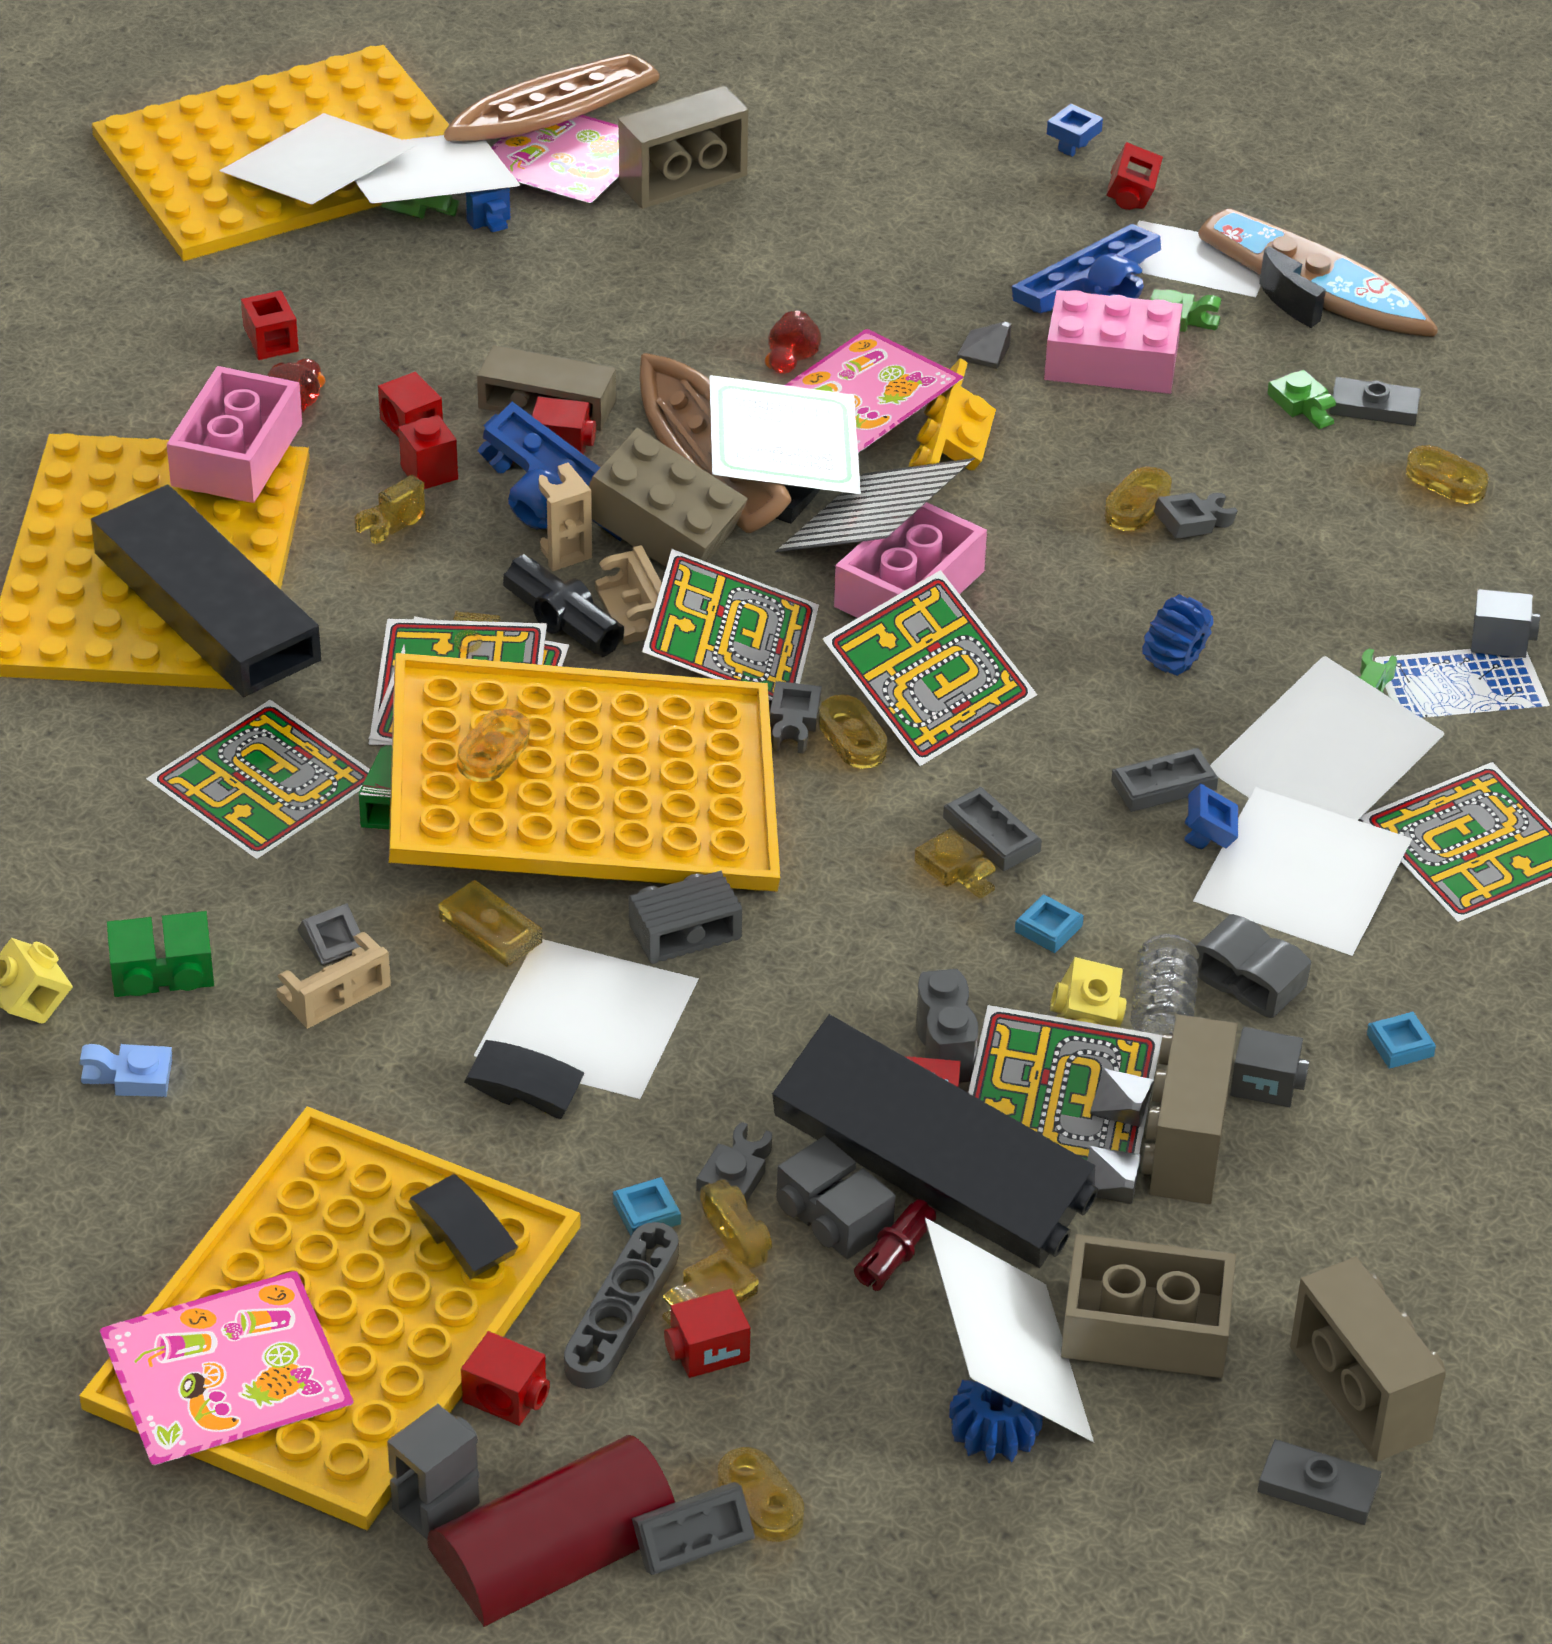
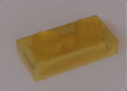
[439,880,543,967]

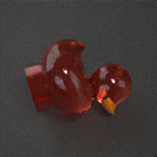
[765,311,821,374]
[267,358,325,413]

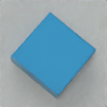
[1015,894,1084,953]
[1367,1012,1436,1069]
[613,1177,681,1236]

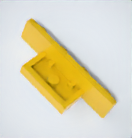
[909,358,996,471]

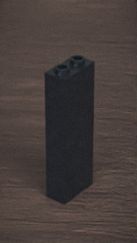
[91,484,321,698]
[772,1014,1099,1268]

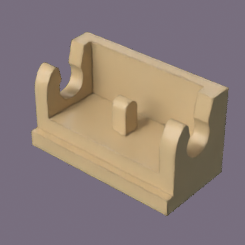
[539,462,592,572]
[595,545,662,645]
[276,932,391,1029]

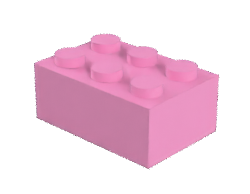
[1044,290,1182,394]
[167,366,302,503]
[834,502,987,618]

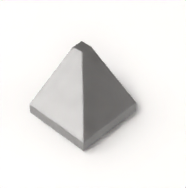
[957,322,1011,369]
[297,903,362,966]
[1090,1068,1153,1127]
[1087,1146,1141,1204]

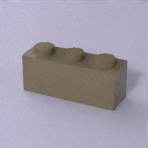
[477,345,616,431]

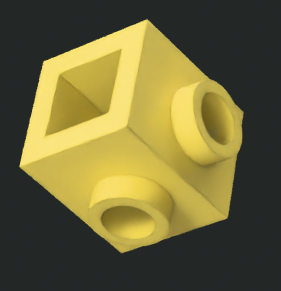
[0,938,73,1024]
[1050,957,1126,1028]

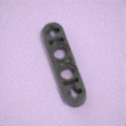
[564,1222,679,1389]

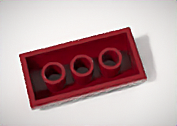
[428,1435,676,1627]

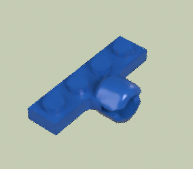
[1012,224,1161,313]
[483,401,622,541]

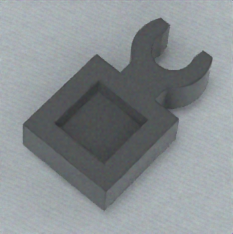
[1153,492,1238,539]
[770,681,822,754]
[696,1122,772,1207]

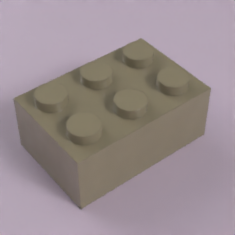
[618,86,748,209]
[589,428,748,567]
[1142,1014,1238,1204]
[1061,1234,1236,1378]
[1290,1256,1446,1462]

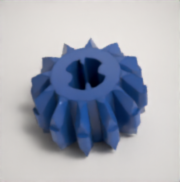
[1142,594,1213,676]
[949,1380,1043,1464]

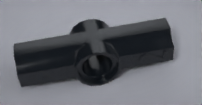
[503,554,624,658]

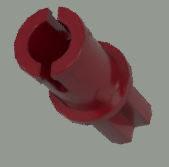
[854,1199,936,1291]

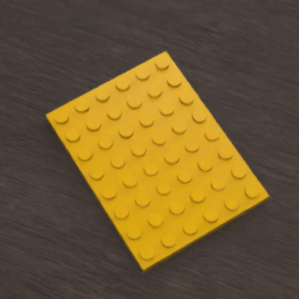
[92,44,449,261]
[0,433,310,689]
[388,653,780,892]
[79,1106,581,1531]

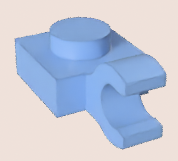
[80,1044,172,1097]

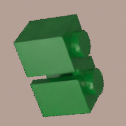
[107,911,215,997]

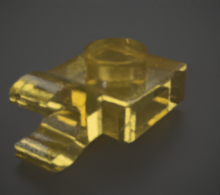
[355,475,425,544]
[915,828,995,899]
[662,1247,759,1326]

